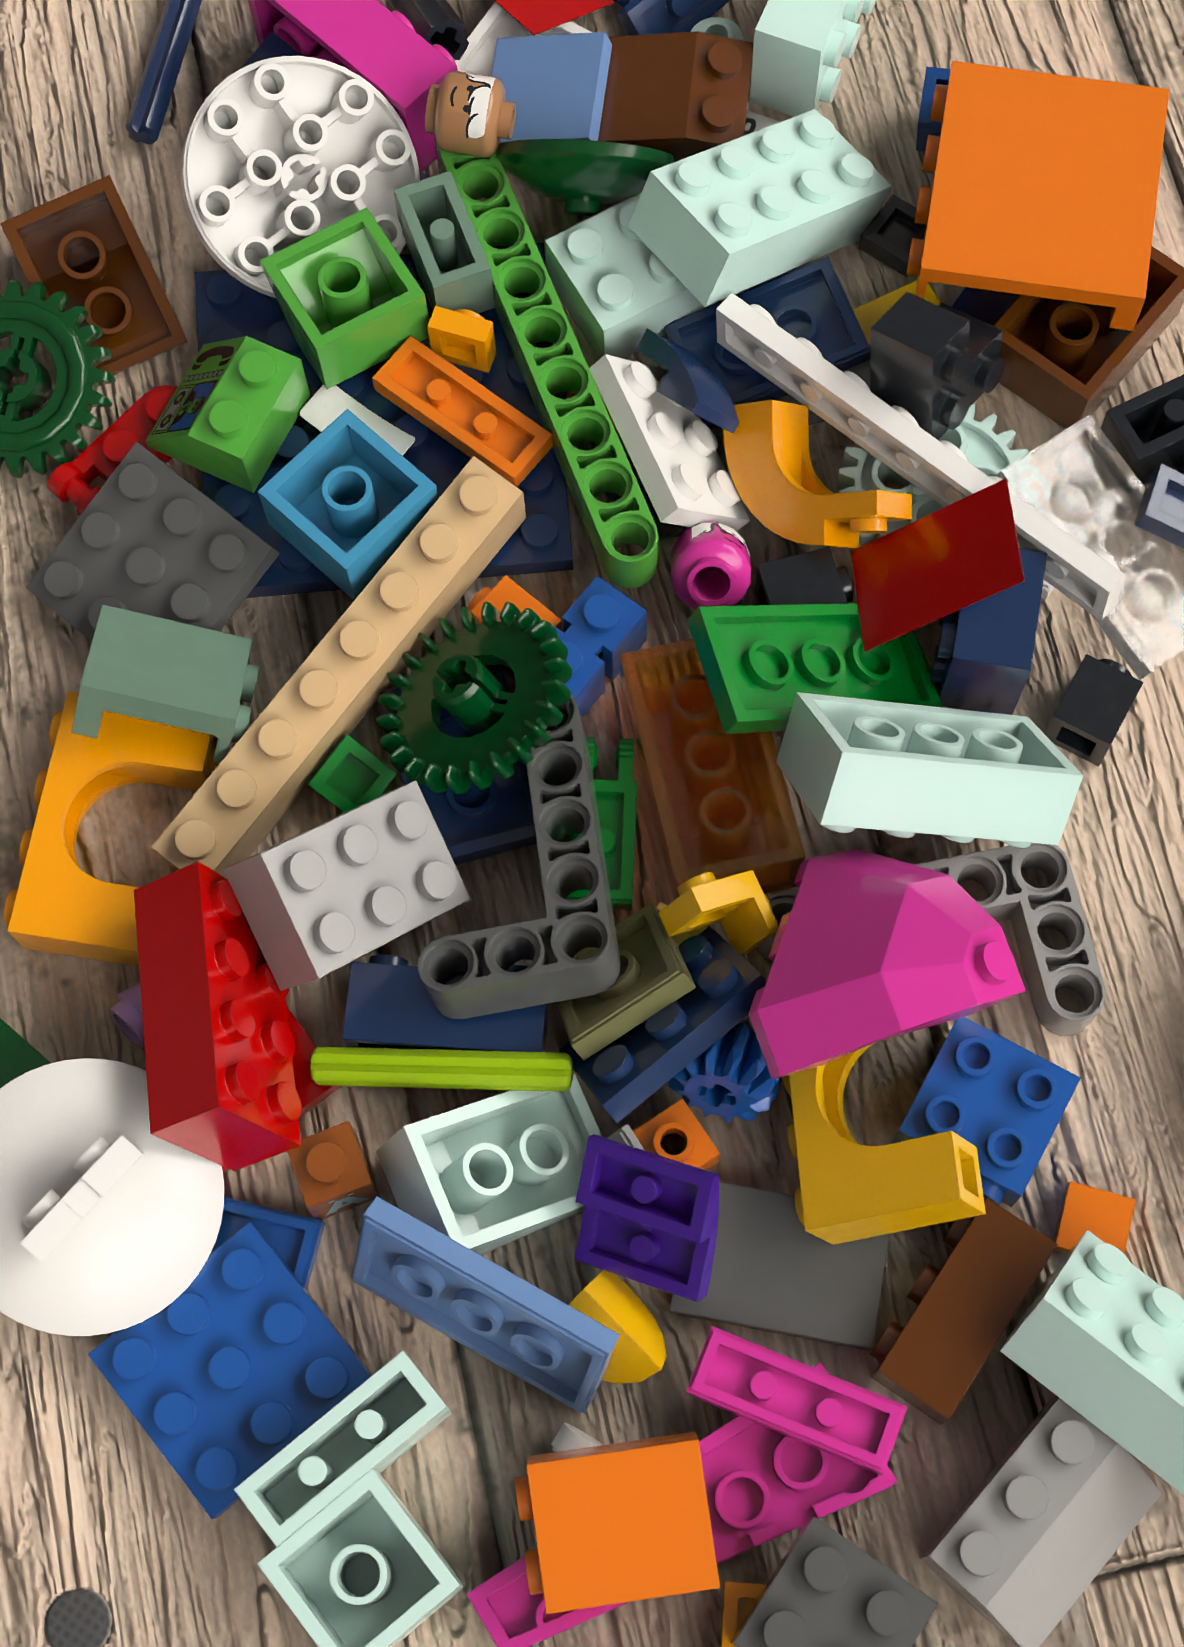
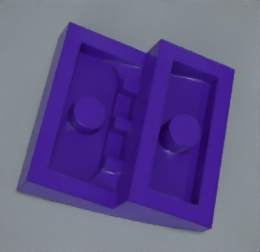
[574,1134,720,1302]

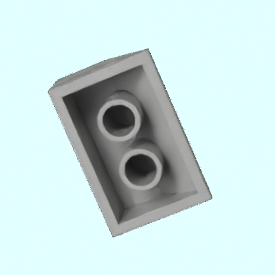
[920,1396,1162,1647]

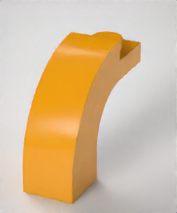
[723,400,912,549]

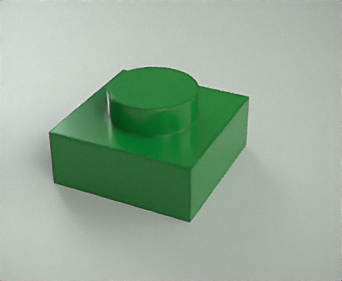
[306,733,397,812]

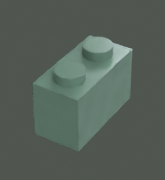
[393,171,495,314]

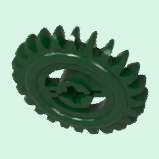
[0,279,116,479]
[376,601,573,794]

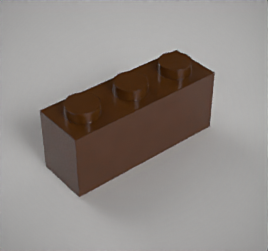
[870,1198,1058,1425]

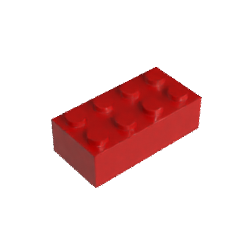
[134,861,302,1171]

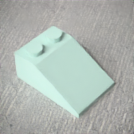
[376,1071,602,1255]

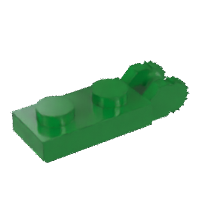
[568,737,637,910]

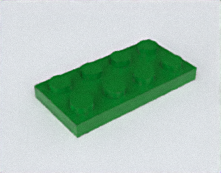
[687,603,943,734]

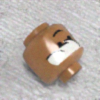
[425,71,516,158]

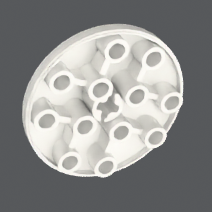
[181,56,420,298]
[0,1058,224,1336]

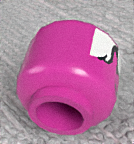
[671,522,751,610]

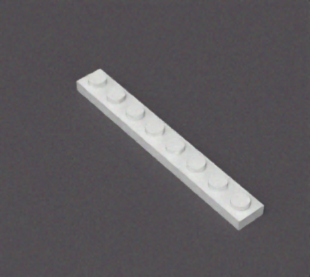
[716,293,1126,621]

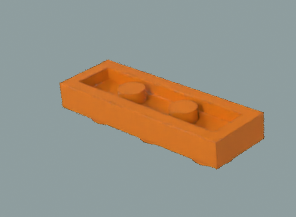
[372,336,553,487]

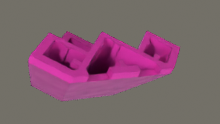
[749,848,1026,1080]

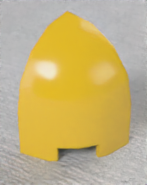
[568,1270,667,1384]

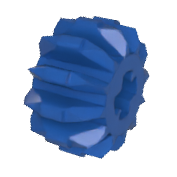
[668,1021,781,1123]

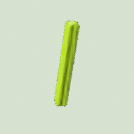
[310,1047,573,1092]

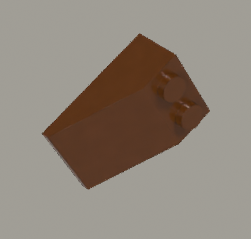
[598,31,754,162]
[0,175,188,376]

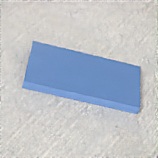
[351,1196,620,1413]

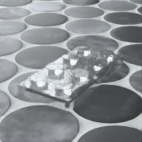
[996,414,1184,680]

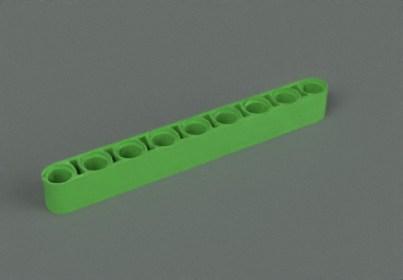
[434,138,659,589]

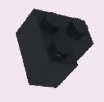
[870,292,1005,440]
[1093,374,1184,494]

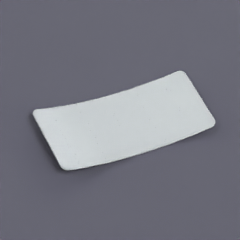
[300,385,415,456]

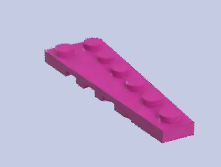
[467,1362,898,1647]

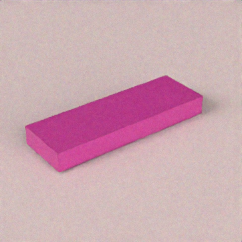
[686,1326,908,1475]

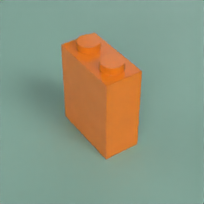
[515,1432,720,1614]

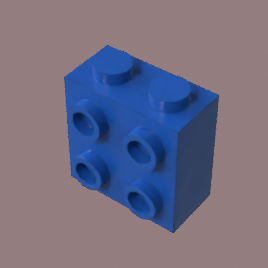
[892,1017,1081,1207]

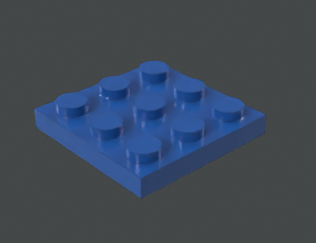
[88,1222,373,1519]

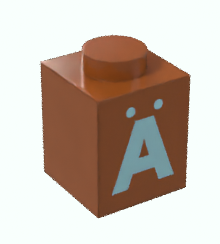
[287,1121,380,1220]

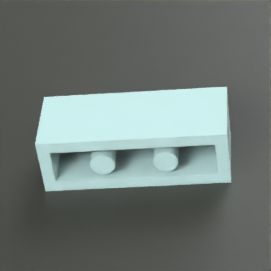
[234,1351,452,1547]

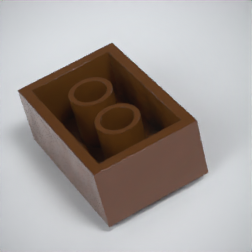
[994,246,1184,435]

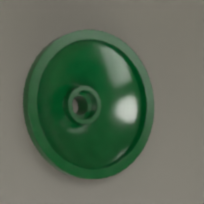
[496,139,674,216]

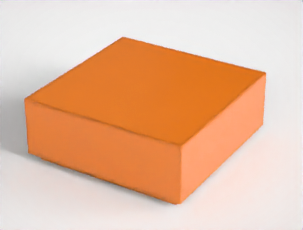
[1054,1181,1136,1254]

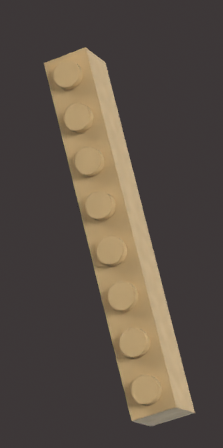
[151,456,526,878]

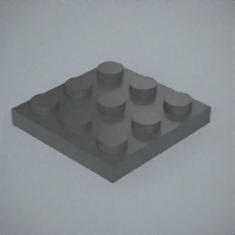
[26,442,280,641]

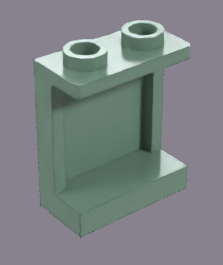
[71,604,259,763]

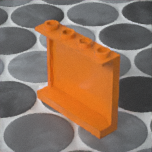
[906,61,1170,331]

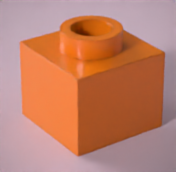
[633,1098,720,1171]

